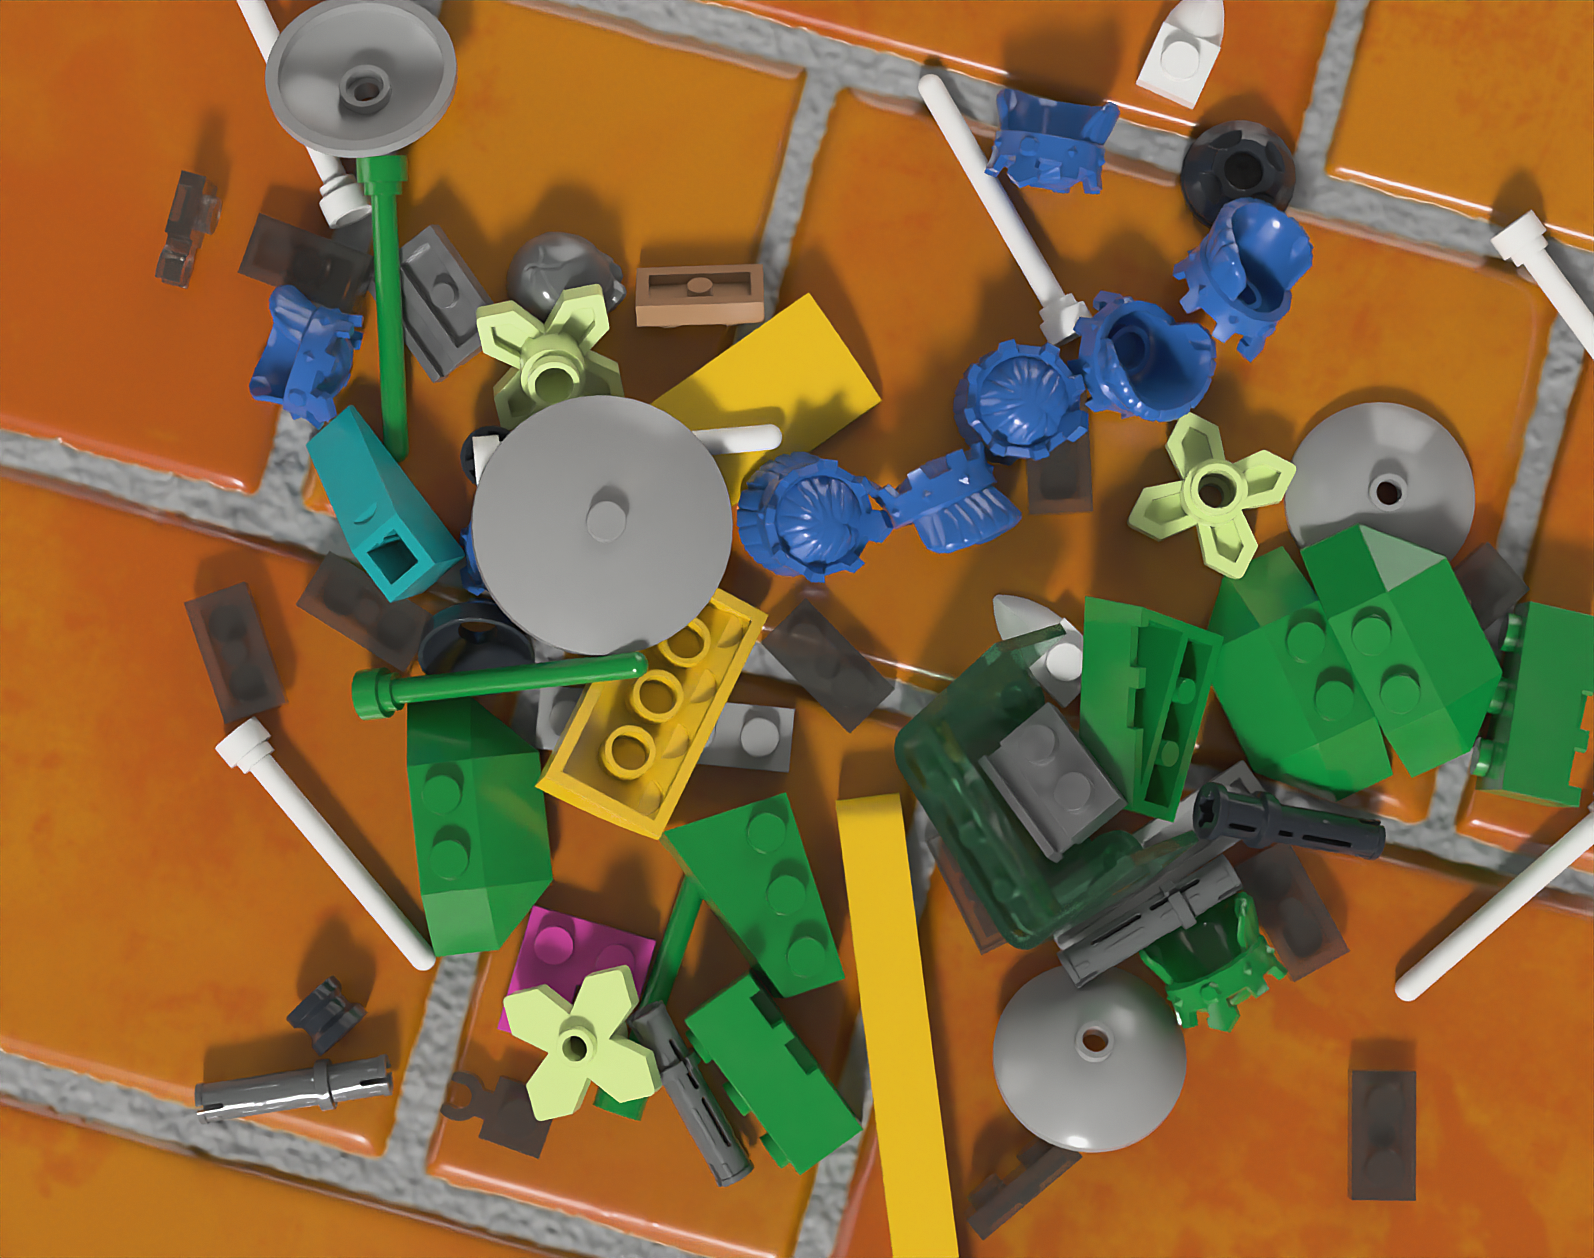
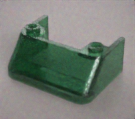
[894,623,1199,950]

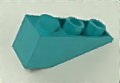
[305,405,466,603]

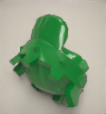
[1138,892,1288,1033]

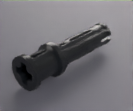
[1192,782,1386,860]

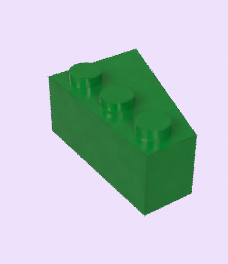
[1079,596,1224,823]
[684,968,863,1175]

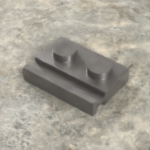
[361,225,494,383]
[978,702,1129,863]

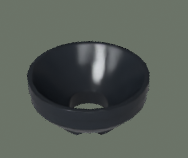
[1180,120,1296,229]
[418,598,536,696]

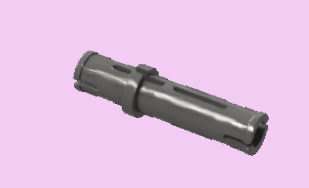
[1056,854,1244,989]
[626,1000,755,1187]
[194,1054,393,1125]

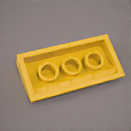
[650,292,882,508]
[535,588,768,840]

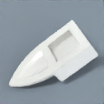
[1135,0,1225,110]
[993,595,1083,708]

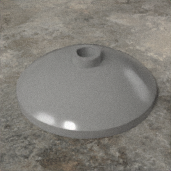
[265,0,458,158]
[1283,402,1475,562]
[992,966,1187,1152]

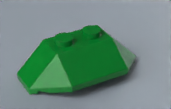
[1300,522,1503,778]
[1206,546,1393,802]
[407,696,554,957]

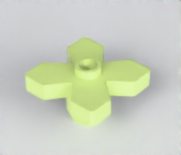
[476,284,625,430]
[1127,412,1296,579]
[503,965,662,1121]

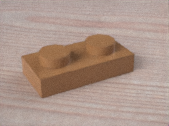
[636,264,765,328]

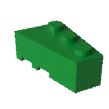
[1470,601,1594,807]
[659,792,846,999]

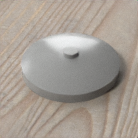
[471,395,733,656]

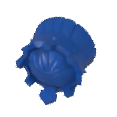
[984,89,1120,194]
[1173,197,1314,363]
[249,285,364,430]
[1067,291,1217,422]
[953,339,1089,466]
[868,442,1022,554]
[737,452,894,583]

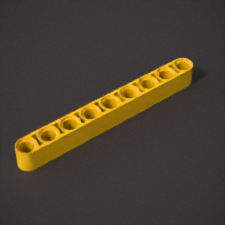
[835,793,959,1258]

